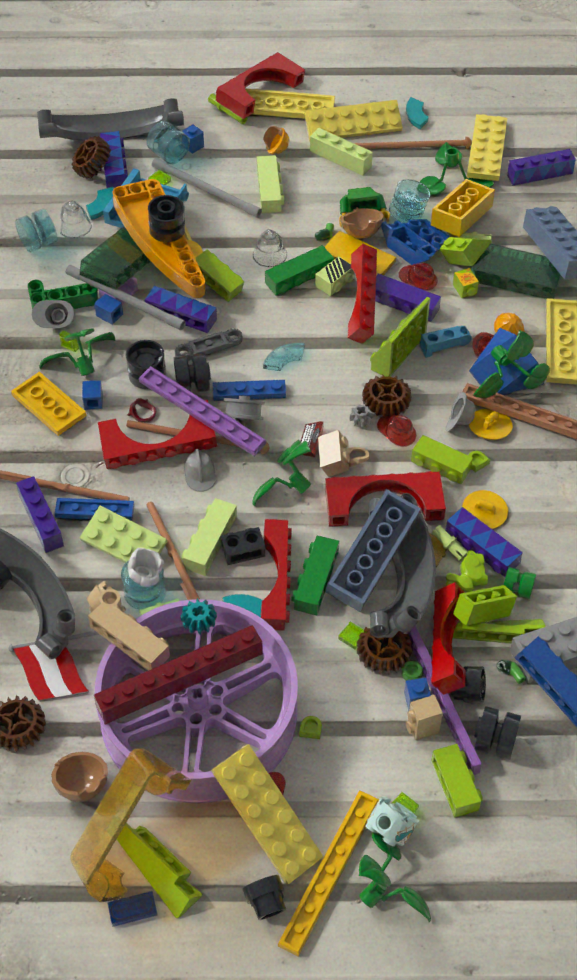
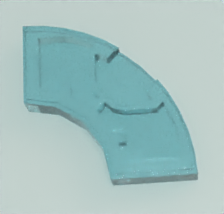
[263,343,305,371]

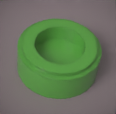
[402,661,423,681]

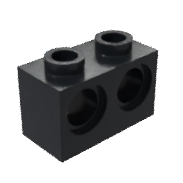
[221,527,265,566]

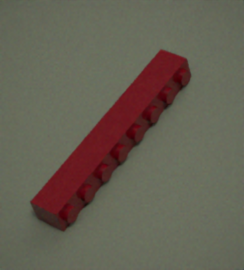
[94,625,263,725]

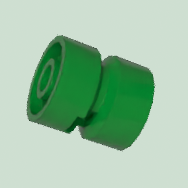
[504,567,536,599]

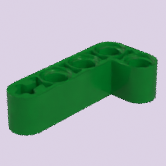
[27,279,99,309]

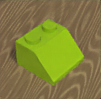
[440,237,492,266]

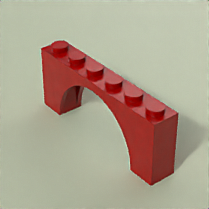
[215,52,305,119]
[98,400,218,469]
[325,471,446,527]

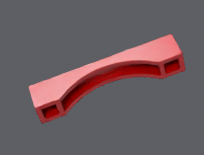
[347,244,377,344]
[261,519,292,631]
[431,582,466,695]

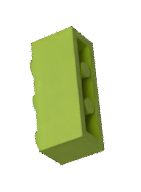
[195,249,244,302]
[411,435,473,484]
[453,585,517,626]
[431,744,483,818]

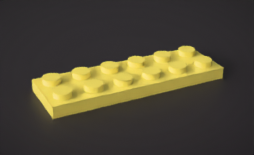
[245,88,335,119]
[304,100,403,142]
[467,114,507,181]
[546,298,577,384]
[211,744,323,884]

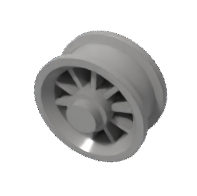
[224,396,265,427]

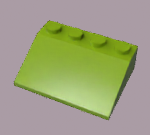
[370,297,430,377]

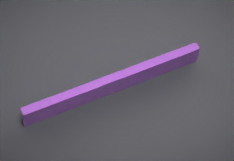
[139,366,266,457]
[406,625,481,775]

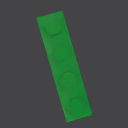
[265,245,334,296]
[291,535,340,616]

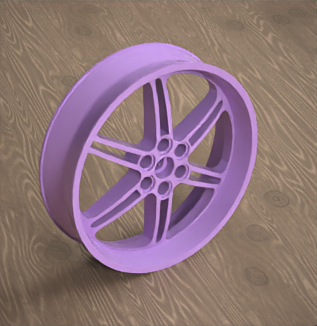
[95,599,298,803]

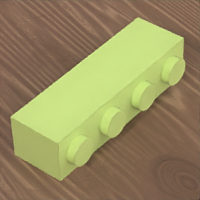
[310,128,373,175]
[257,155,284,213]
[181,498,237,576]

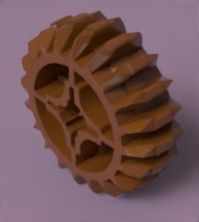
[71,136,111,179]
[362,374,412,418]
[357,627,412,675]
[0,695,46,752]

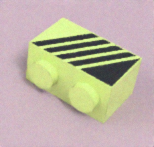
[315,256,354,297]

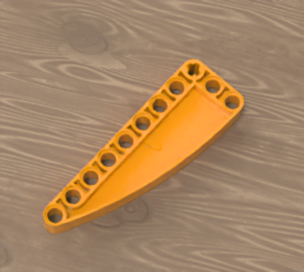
[113,179,205,298]

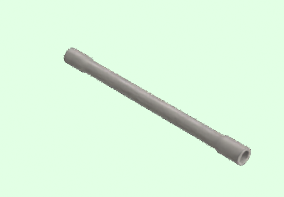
[152,158,262,218]
[65,265,186,330]

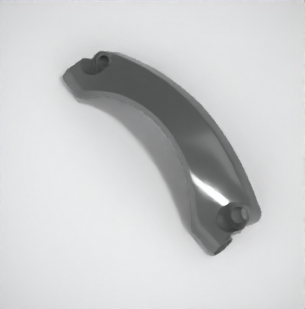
[37,98,184,141]
[369,493,436,638]
[0,528,75,659]

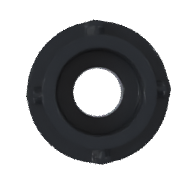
[451,666,486,703]
[243,875,286,920]

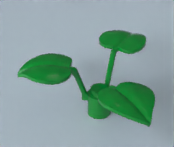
[417,142,494,195]
[39,328,115,376]
[473,330,550,398]
[252,440,311,507]
[359,832,431,922]

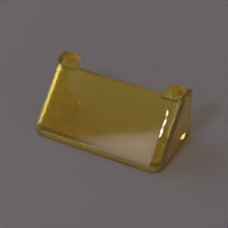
[70,748,191,902]

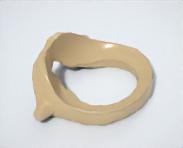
[347,447,370,467]

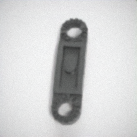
[175,328,243,361]

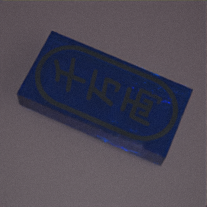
[107,891,157,927]

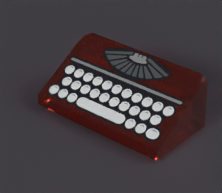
[300,421,324,458]

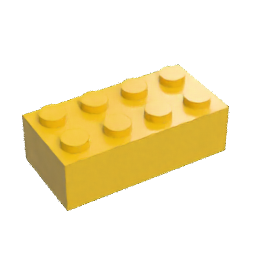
[431,179,495,237]

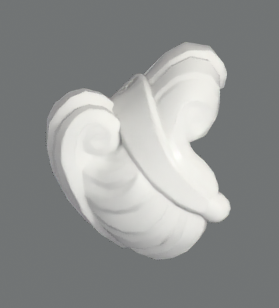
[128,548,164,587]

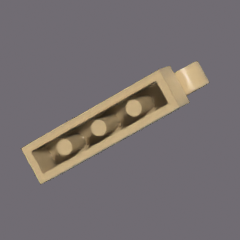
[88,589,170,670]

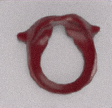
[127,398,156,423]

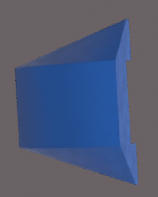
[381,219,450,265]
[469,328,544,395]

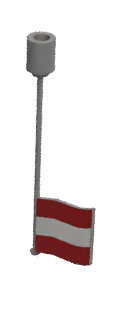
[8,631,99,702]

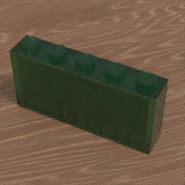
[79,226,150,290]
[471,244,561,299]

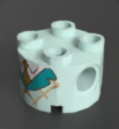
[366,796,420,846]

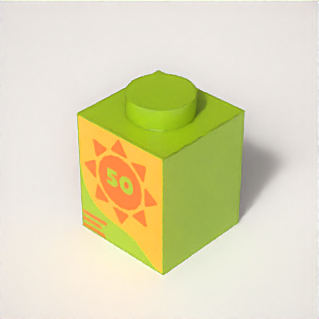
[453,268,479,298]

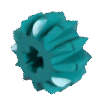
[181,598,217,635]

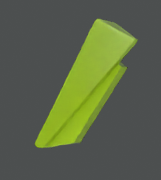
[453,619,545,644]
[113,819,203,918]

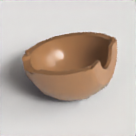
[340,208,384,239]
[51,751,108,802]

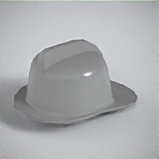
[31,300,74,328]
[446,392,476,432]
[184,449,216,492]

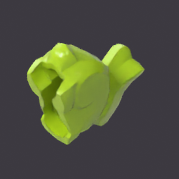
[446,551,488,592]

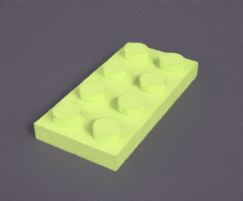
[80,506,168,564]

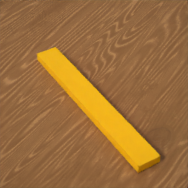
[278,790,379,957]

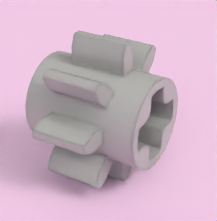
[350,405,373,428]

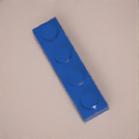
[213,379,286,401]
[54,498,134,521]

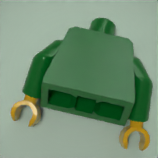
[339,187,390,227]

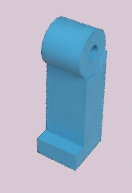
[419,326,472,358]

